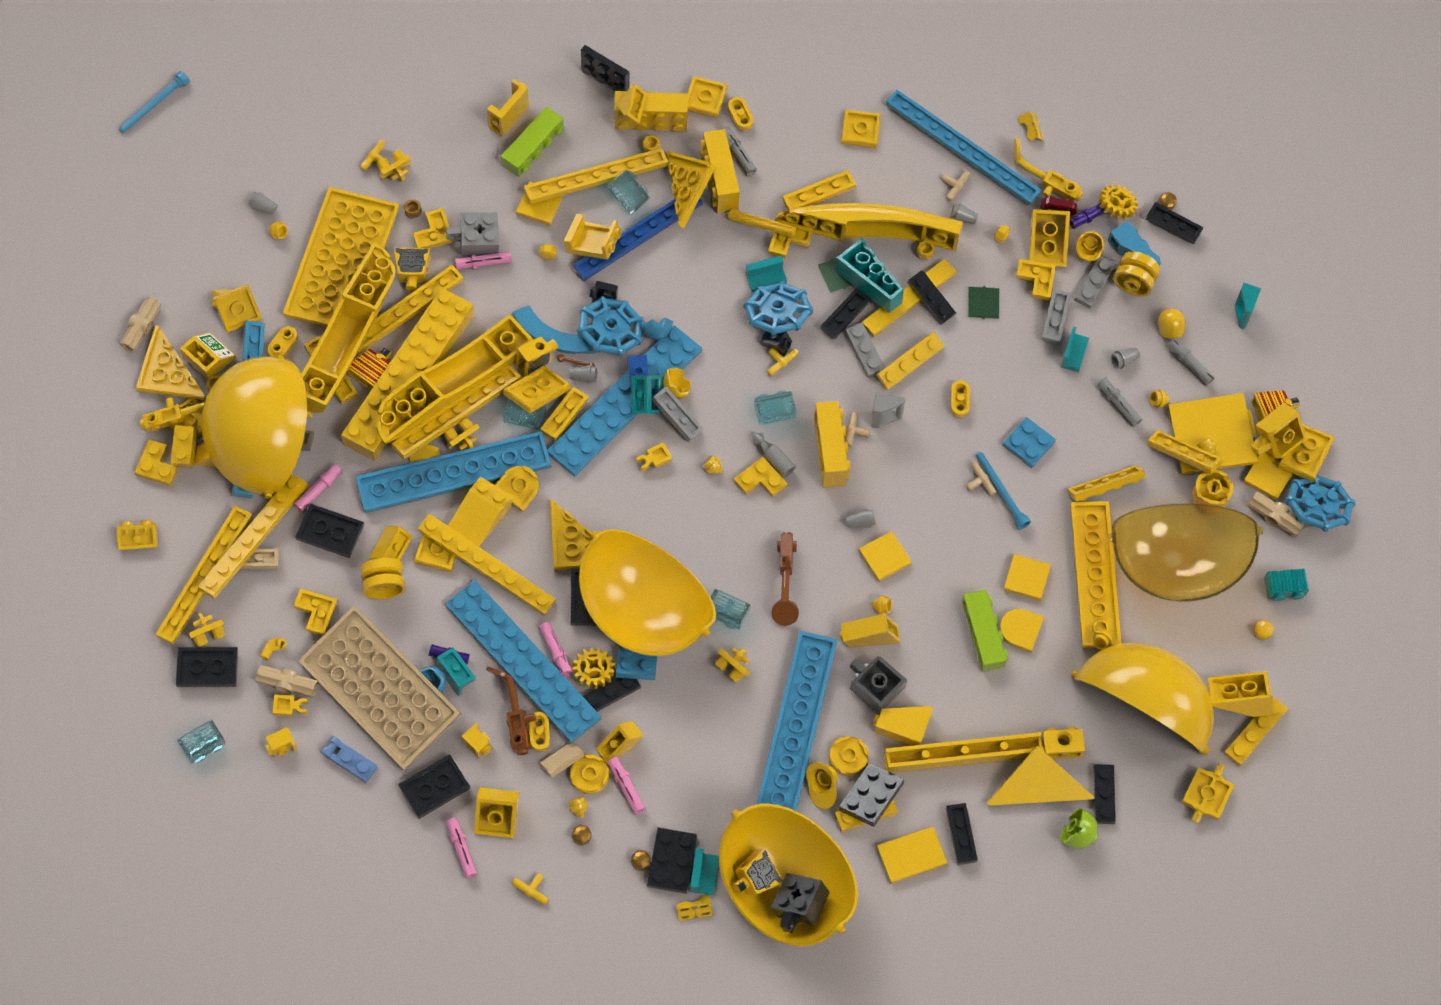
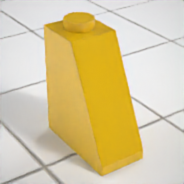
[840,613,900,648]
[873,706,933,746]

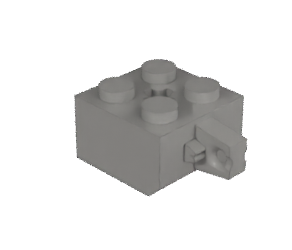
[446,212,499,256]

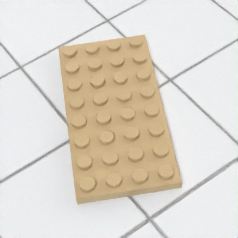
[298,605,462,770]

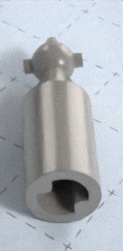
[751,431,796,478]

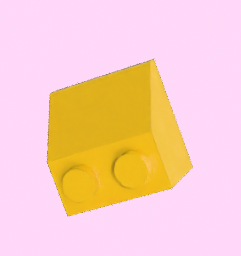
[474,787,520,838]

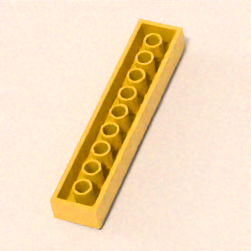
[341,288,475,462]

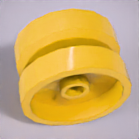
[1113,251,1161,297]
[360,558,405,600]

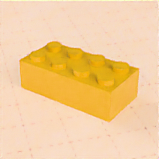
[614,91,688,132]
[700,129,740,214]
[814,401,851,488]

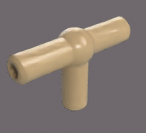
[942,170,971,201]
[845,412,870,447]
[966,461,997,496]

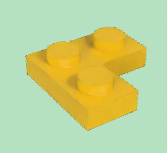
[413,208,454,249]
[768,219,814,259]
[1016,259,1056,301]
[134,439,178,486]
[734,457,788,497]
[294,588,338,636]

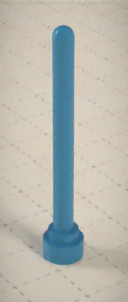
[119,70,190,133]
[976,452,1031,530]

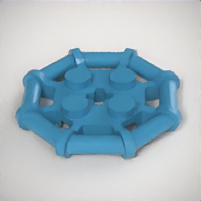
[743,281,813,336]
[577,296,645,356]
[1285,474,1355,532]

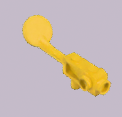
[1013,138,1084,201]
[140,398,205,432]

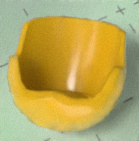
[1076,231,1104,262]
[1157,308,1186,339]
[663,367,691,399]

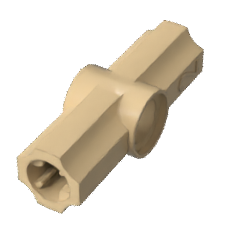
[120,297,161,352]
[1248,491,1306,537]
[255,665,318,698]

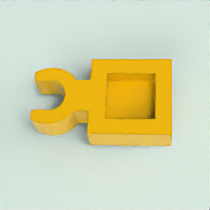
[636,442,672,471]
[272,694,308,717]

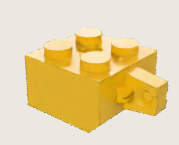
[1251,403,1307,459]

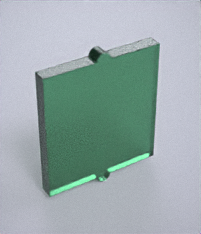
[818,258,852,293]
[968,286,999,320]

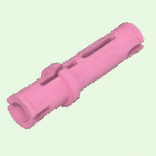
[455,251,512,270]
[294,464,343,512]
[539,622,573,677]
[607,757,646,815]
[446,818,477,879]

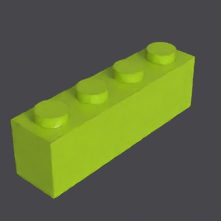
[501,106,564,177]
[962,589,1008,672]

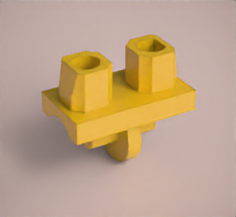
[377,149,411,182]
[443,417,480,451]
[189,613,225,647]
[715,648,752,682]

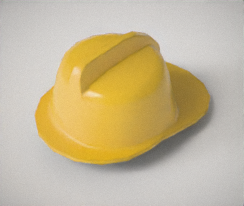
[806,762,838,809]

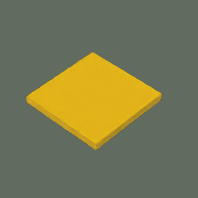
[1168,393,1258,475]

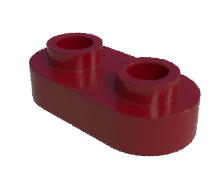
[1040,196,1078,216]

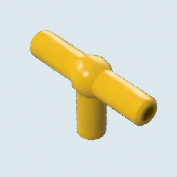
[360,140,389,171]
[767,348,799,376]
[511,873,549,905]

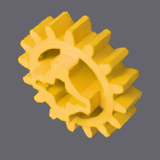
[1098,184,1139,220]
[572,647,615,689]

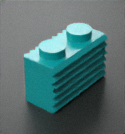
[1264,568,1309,601]

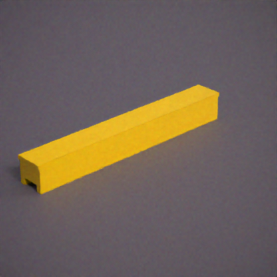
[883,732,1044,773]

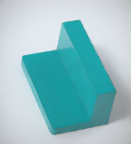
[745,256,787,292]
[1061,326,1089,373]
[436,647,476,696]
[690,848,719,895]

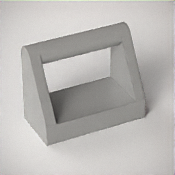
[871,394,906,428]

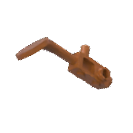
[771,532,799,626]
[486,666,536,755]

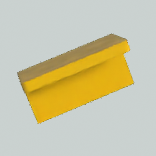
[369,526,413,560]

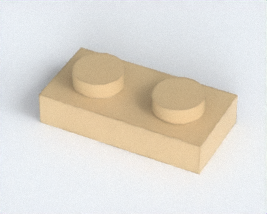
[239,549,279,570]

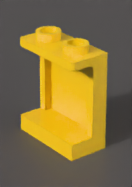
[487,79,529,137]
[564,214,622,260]

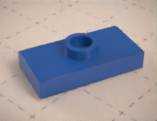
[628,355,648,389]

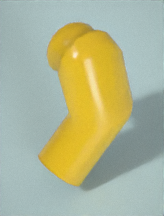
[260,637,287,660]

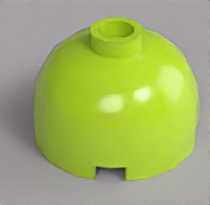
[1060,808,1099,849]

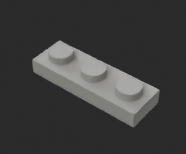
[1074,256,1117,309]
[1041,289,1072,345]
[845,322,885,378]
[651,386,703,442]

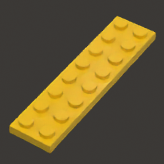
[1070,501,1122,648]

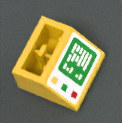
[180,332,236,380]

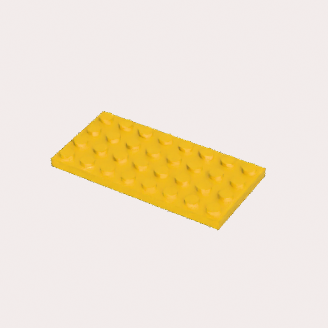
[283,187,400,327]

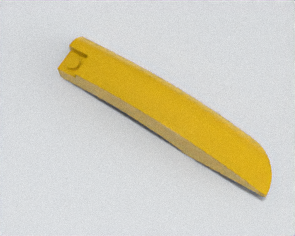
[774,203,963,252]
[301,242,395,413]
[377,314,534,444]

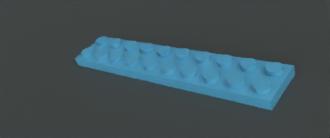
[547,325,702,477]
[356,431,551,513]
[445,580,601,744]
[756,631,838,811]

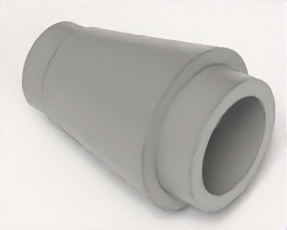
[249,192,278,215]
[950,203,978,224]
[1111,348,1140,369]
[569,365,598,384]
[847,509,876,528]

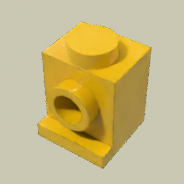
[462,723,493,758]
[265,727,298,757]

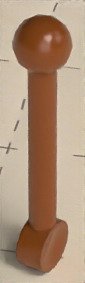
[557,354,595,367]

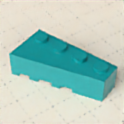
[836,237,904,313]

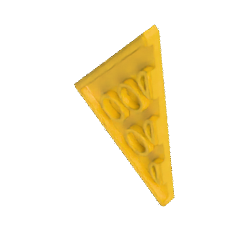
[667,151,716,229]
[136,325,206,401]
[550,500,592,571]
[986,746,1094,806]

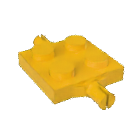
[1181,763,1235,824]

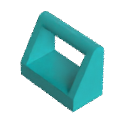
[1234,282,1261,329]
[631,375,663,414]

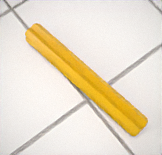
[728,209,797,237]

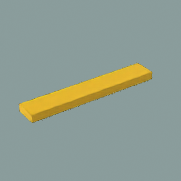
[862,259,957,337]

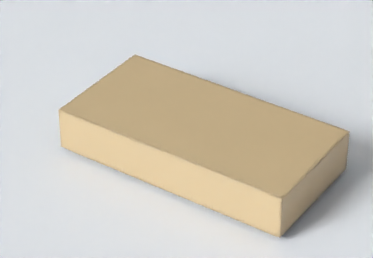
[540,742,585,778]

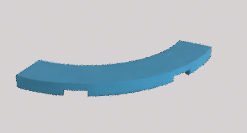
[512,305,611,354]

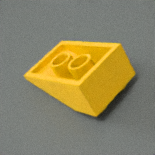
[1030,209,1070,267]
[448,477,512,547]
[1208,671,1273,717]

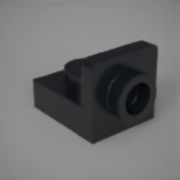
[589,281,618,303]
[759,331,792,356]

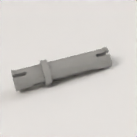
[723,126,757,176]
[1167,338,1215,385]
[1097,377,1143,427]

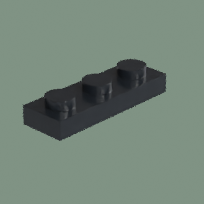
[1146,202,1204,244]
[907,270,956,325]
[820,288,870,340]
[583,678,641,712]
[1093,764,1116,824]
[946,803,978,865]

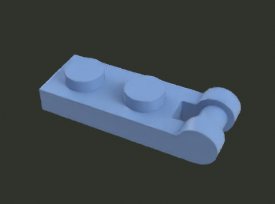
[321,736,378,783]

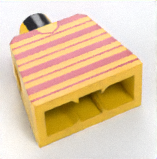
[347,348,392,391]
[1251,390,1300,422]

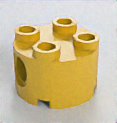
[1192,470,1233,513]

